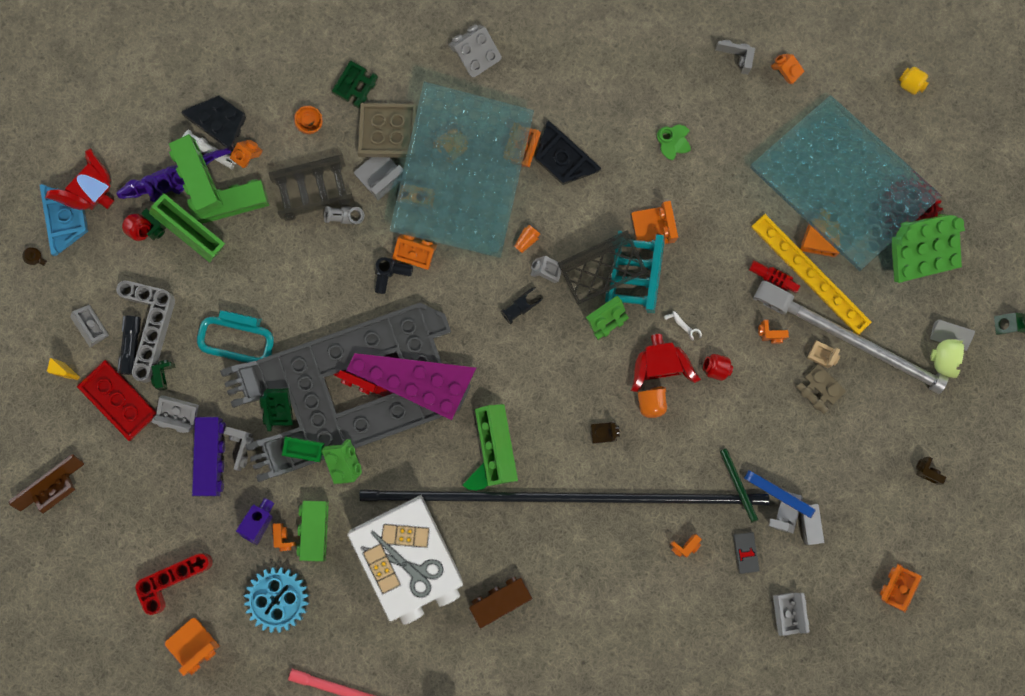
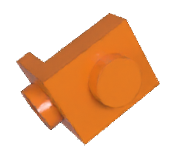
[771,54,805,84]
[230,140,263,168]
[758,320,789,344]
[670,534,702,557]

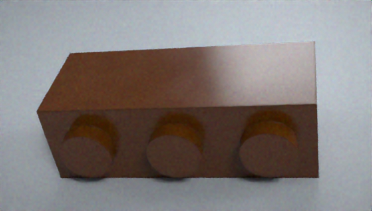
[469,576,532,629]

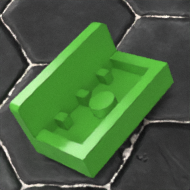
[322,439,362,484]

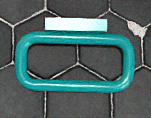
[197,310,274,363]

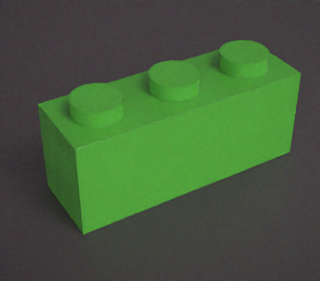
[297,501,329,561]

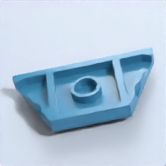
[40,184,88,256]

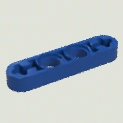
[744,470,816,518]

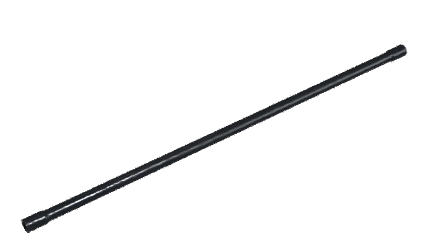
[359,490,769,505]

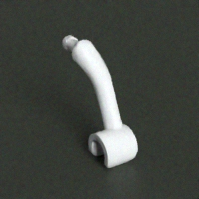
[664,311,702,341]

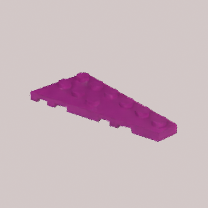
[346,353,476,420]

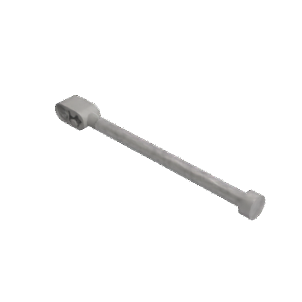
[753,281,949,394]

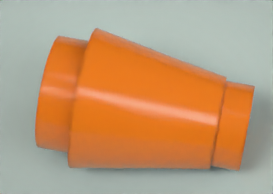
[514,225,540,253]

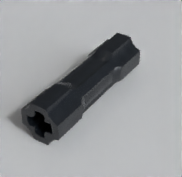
[117,316,141,375]

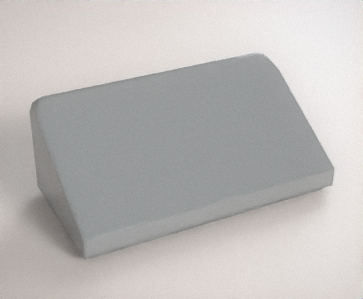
[70,305,109,348]
[930,320,975,351]
[800,504,824,545]

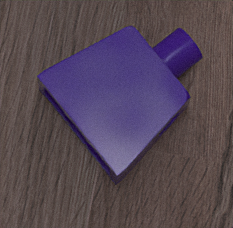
[236,498,275,545]

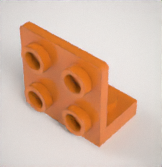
[631,201,678,249]

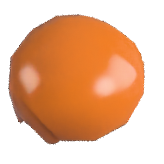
[294,106,323,134]

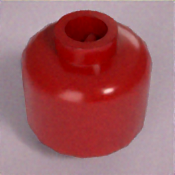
[122,213,152,241]
[703,354,733,381]

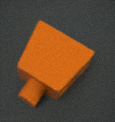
[800,211,840,257]

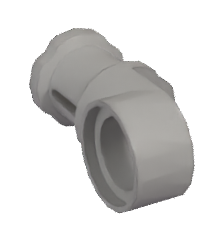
[324,206,364,224]

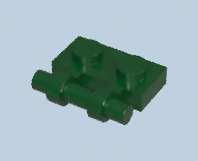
[332,60,378,108]

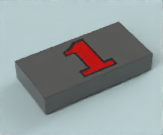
[733,532,760,574]

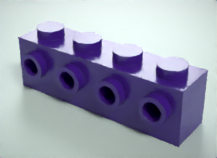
[192,417,226,496]

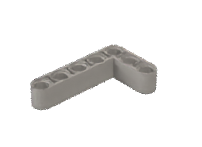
[116,281,175,383]

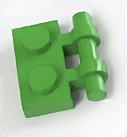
[586,296,629,340]

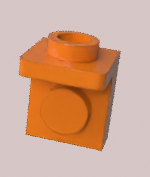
[273,523,296,551]

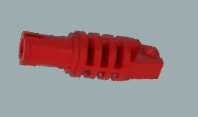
[749,261,800,293]

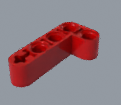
[135,553,213,615]

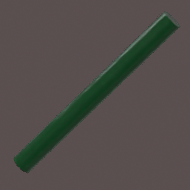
[720,449,759,523]

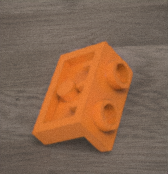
[392,233,437,270]

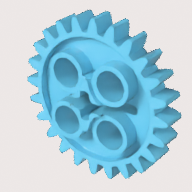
[244,567,309,633]

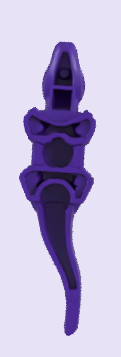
[116,148,231,202]

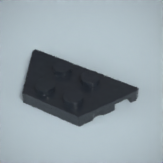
[181,95,246,151]
[536,120,601,185]

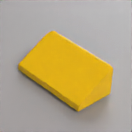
[47,358,80,380]

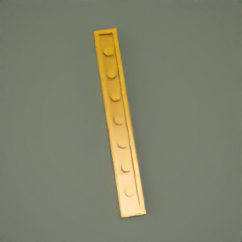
[751,214,872,335]

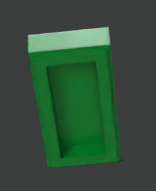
[281,436,325,462]

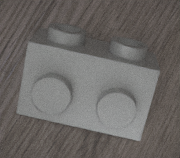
[152,395,199,433]
[773,593,810,636]

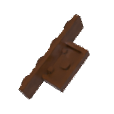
[8,454,84,514]

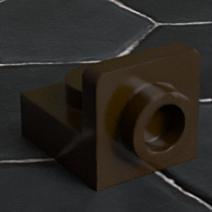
[591,421,620,444]
[916,457,947,485]

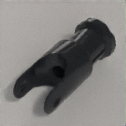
[500,287,543,324]

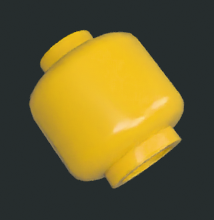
[899,67,929,95]

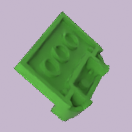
[892,214,965,283]

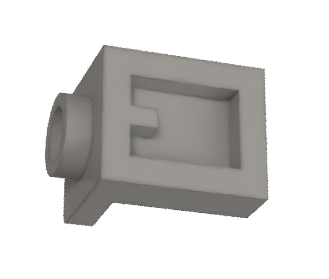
[531,256,563,283]

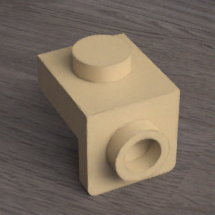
[807,340,840,368]

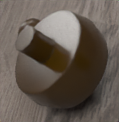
[22,247,47,266]

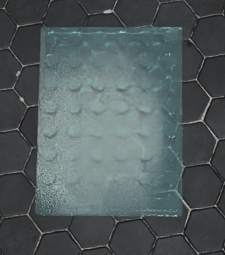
[389,82,534,258]
[750,95,942,271]

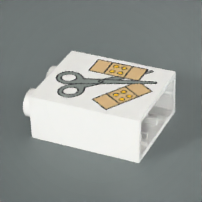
[348,495,463,625]

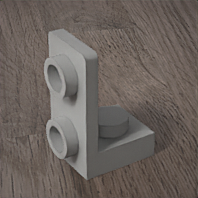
[715,40,755,75]
[224,426,254,471]
[769,491,803,534]

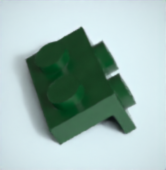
[260,388,294,432]

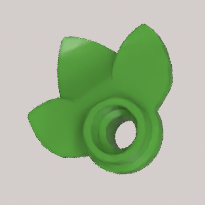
[657,125,691,160]

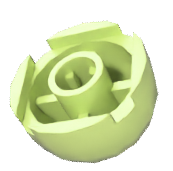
[930,339,964,378]

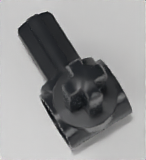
[375,257,413,294]

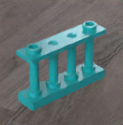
[605,231,665,314]

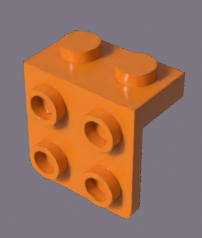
[165,618,220,676]

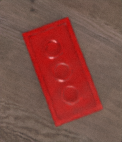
[76,360,157,441]

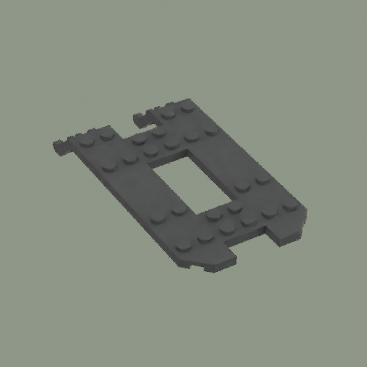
[220,303,471,482]

